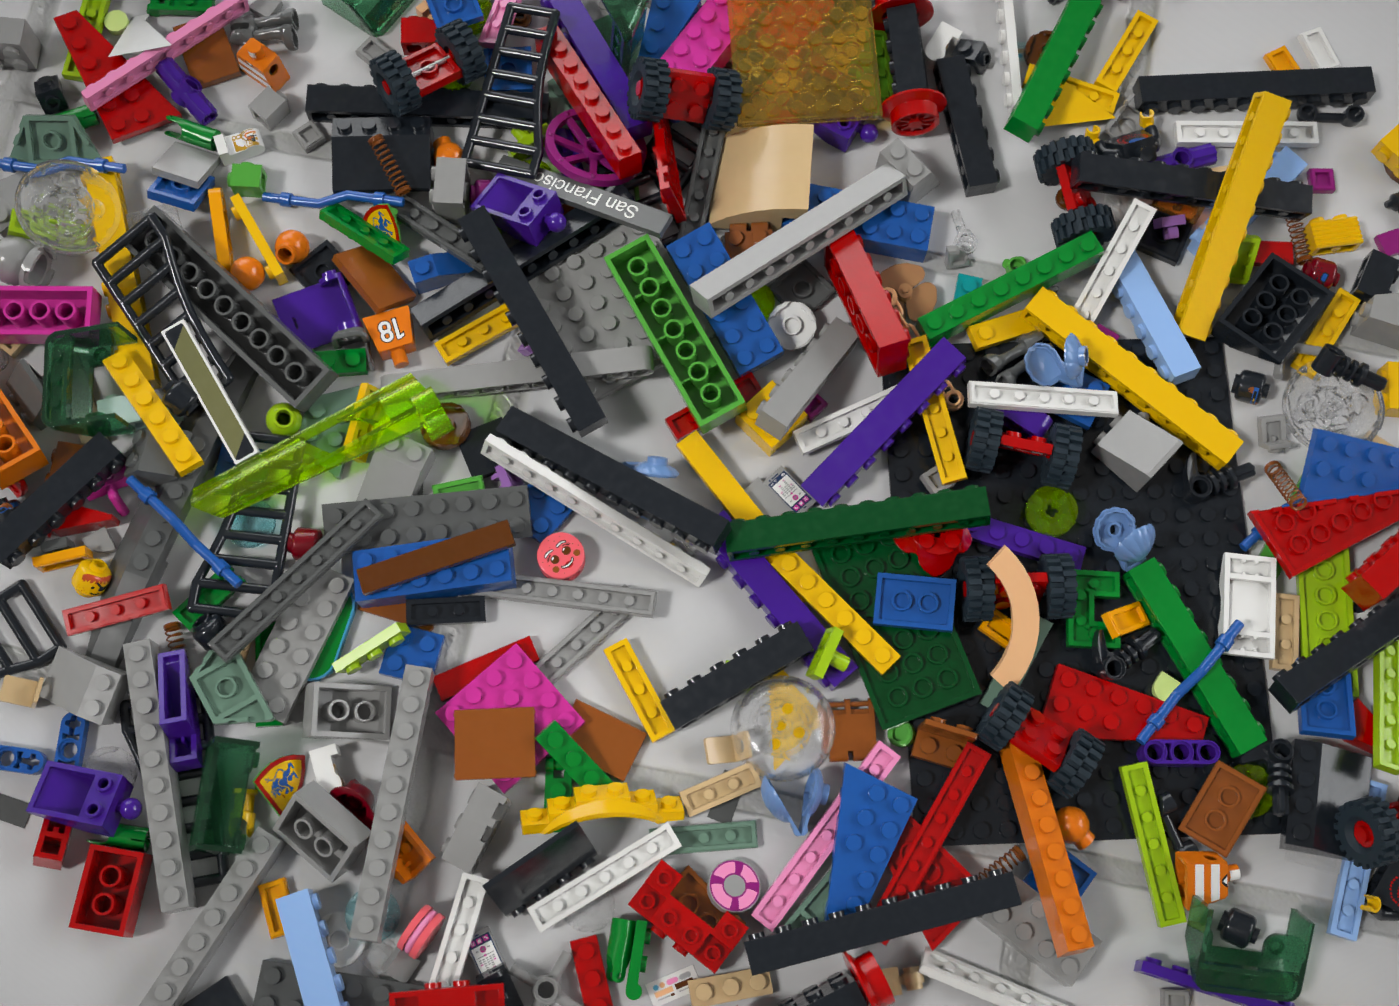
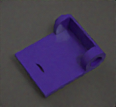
[272,269,364,350]

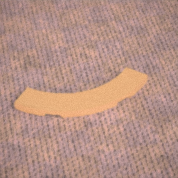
[987,545,1040,687]

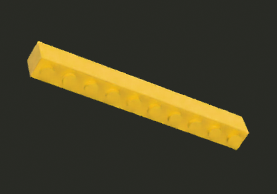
[1173,91,1292,341]
[80,156,162,390]
[1019,287,1244,470]

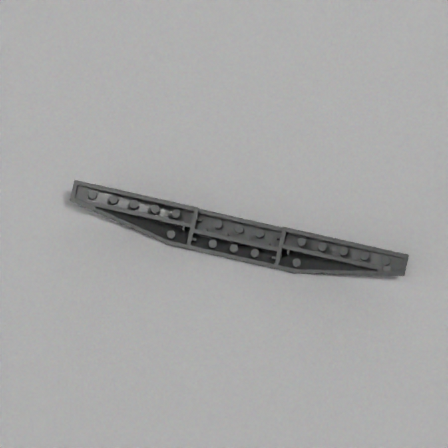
[85,351,259,668]

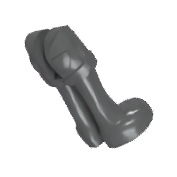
[230,8,299,51]
[980,331,1054,384]

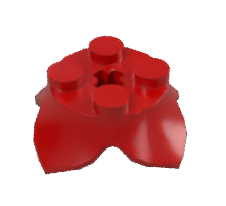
[893,528,972,578]

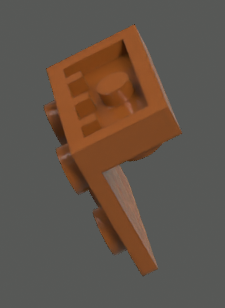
[910,716,978,769]

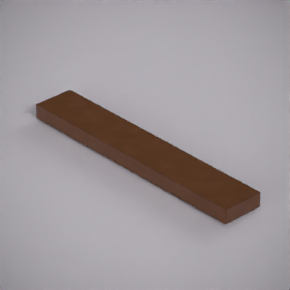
[356,520,516,596]

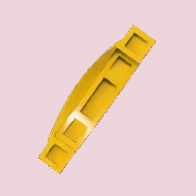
[520,782,684,835]

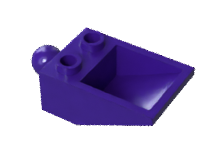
[785,69,879,153]
[470,173,566,247]
[26,760,142,838]

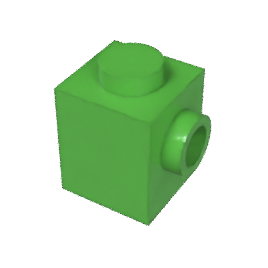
[227,162,267,198]

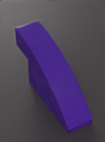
[158,649,203,772]

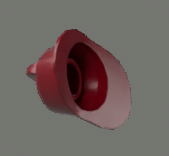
[329,779,375,830]

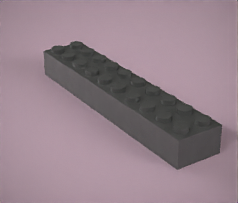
[125,205,339,413]

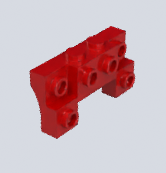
[628,859,749,974]
[389,980,505,1006]

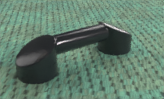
[1296,103,1365,127]
[1156,791,1199,852]

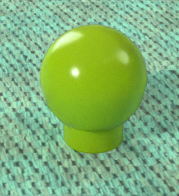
[266,402,302,436]

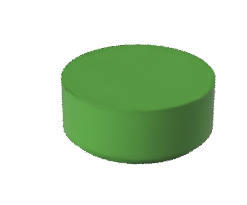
[888,723,916,748]

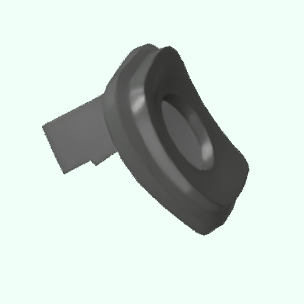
[331,327,375,371]

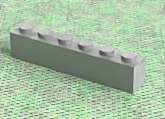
[755,317,859,441]

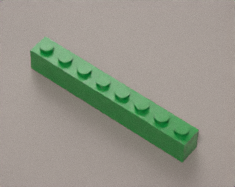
[1003,0,1104,143]
[915,230,1104,348]
[1122,557,1267,758]

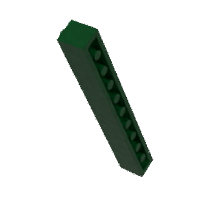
[725,485,991,562]

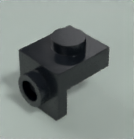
[950,39,991,75]
[34,75,69,115]

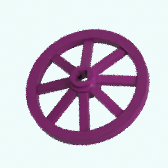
[544,109,647,187]

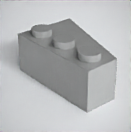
[441,782,512,875]

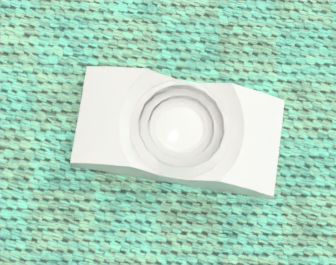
[1218,552,1277,660]

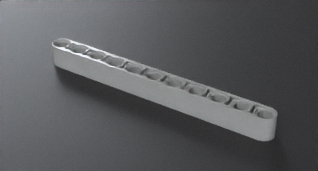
[380,345,655,405]

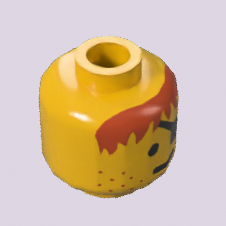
[71,558,112,598]

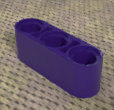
[993,409,1053,439]
[1136,739,1221,767]

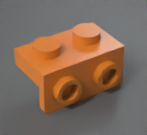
[394,821,436,884]

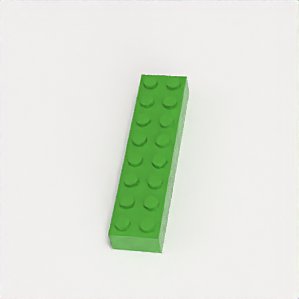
[604,233,747,434]

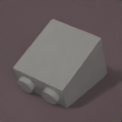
[875,138,940,203]
[1349,293,1399,350]
[1091,410,1183,492]

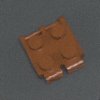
[725,222,774,259]
[820,698,877,762]

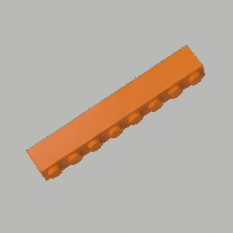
[999,739,1095,958]

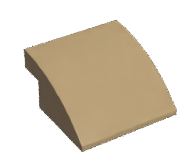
[708,124,814,232]

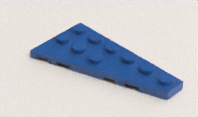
[1296,428,1399,503]
[824,762,918,920]

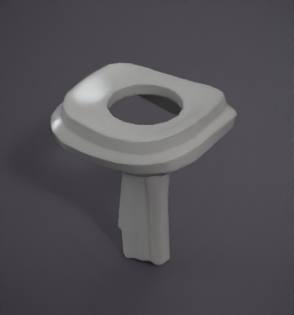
[1105,93,1146,138]

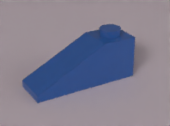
[407,252,474,295]

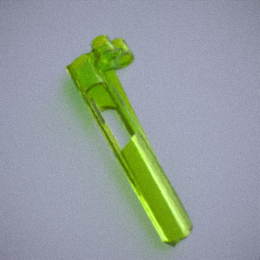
[190,373,455,518]

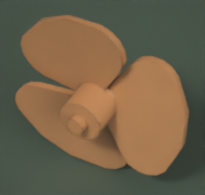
[880,263,937,325]

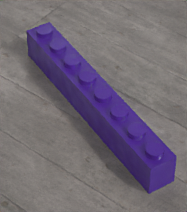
[540,0,653,141]
[800,337,966,508]
[715,510,858,691]

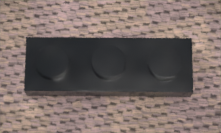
[406,596,486,627]

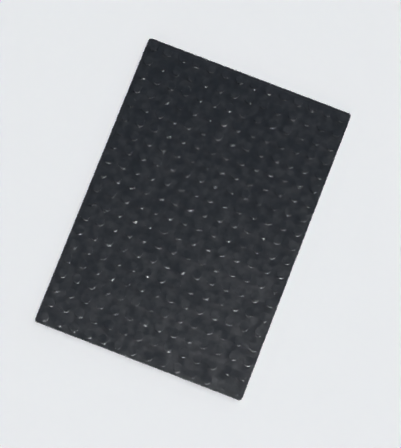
[882,337,1282,846]

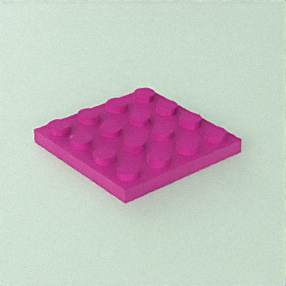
[435,643,585,794]

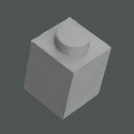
[248,86,291,131]

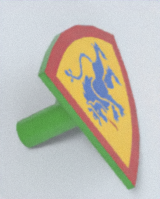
[363,203,402,243]
[252,754,305,817]

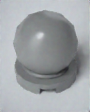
[0,236,57,286]

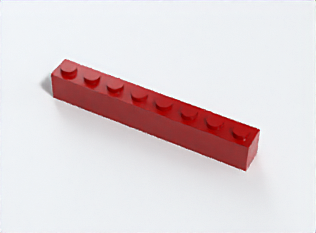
[535,25,642,180]

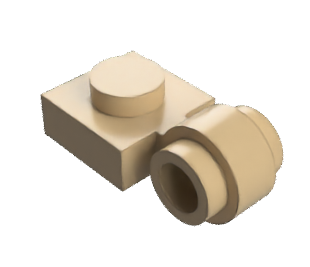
[881,966,925,996]

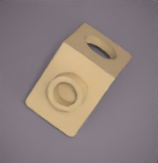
[0,675,44,709]
[703,731,753,765]

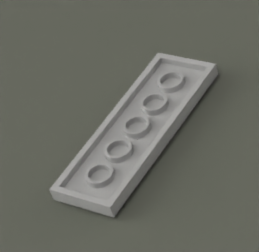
[251,569,354,725]

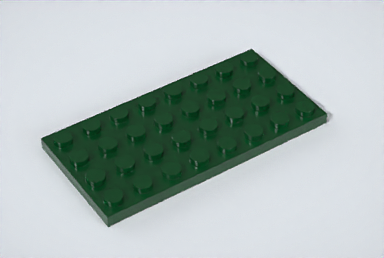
[811,539,982,732]

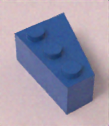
[638,0,702,59]

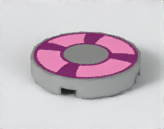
[707,859,761,914]

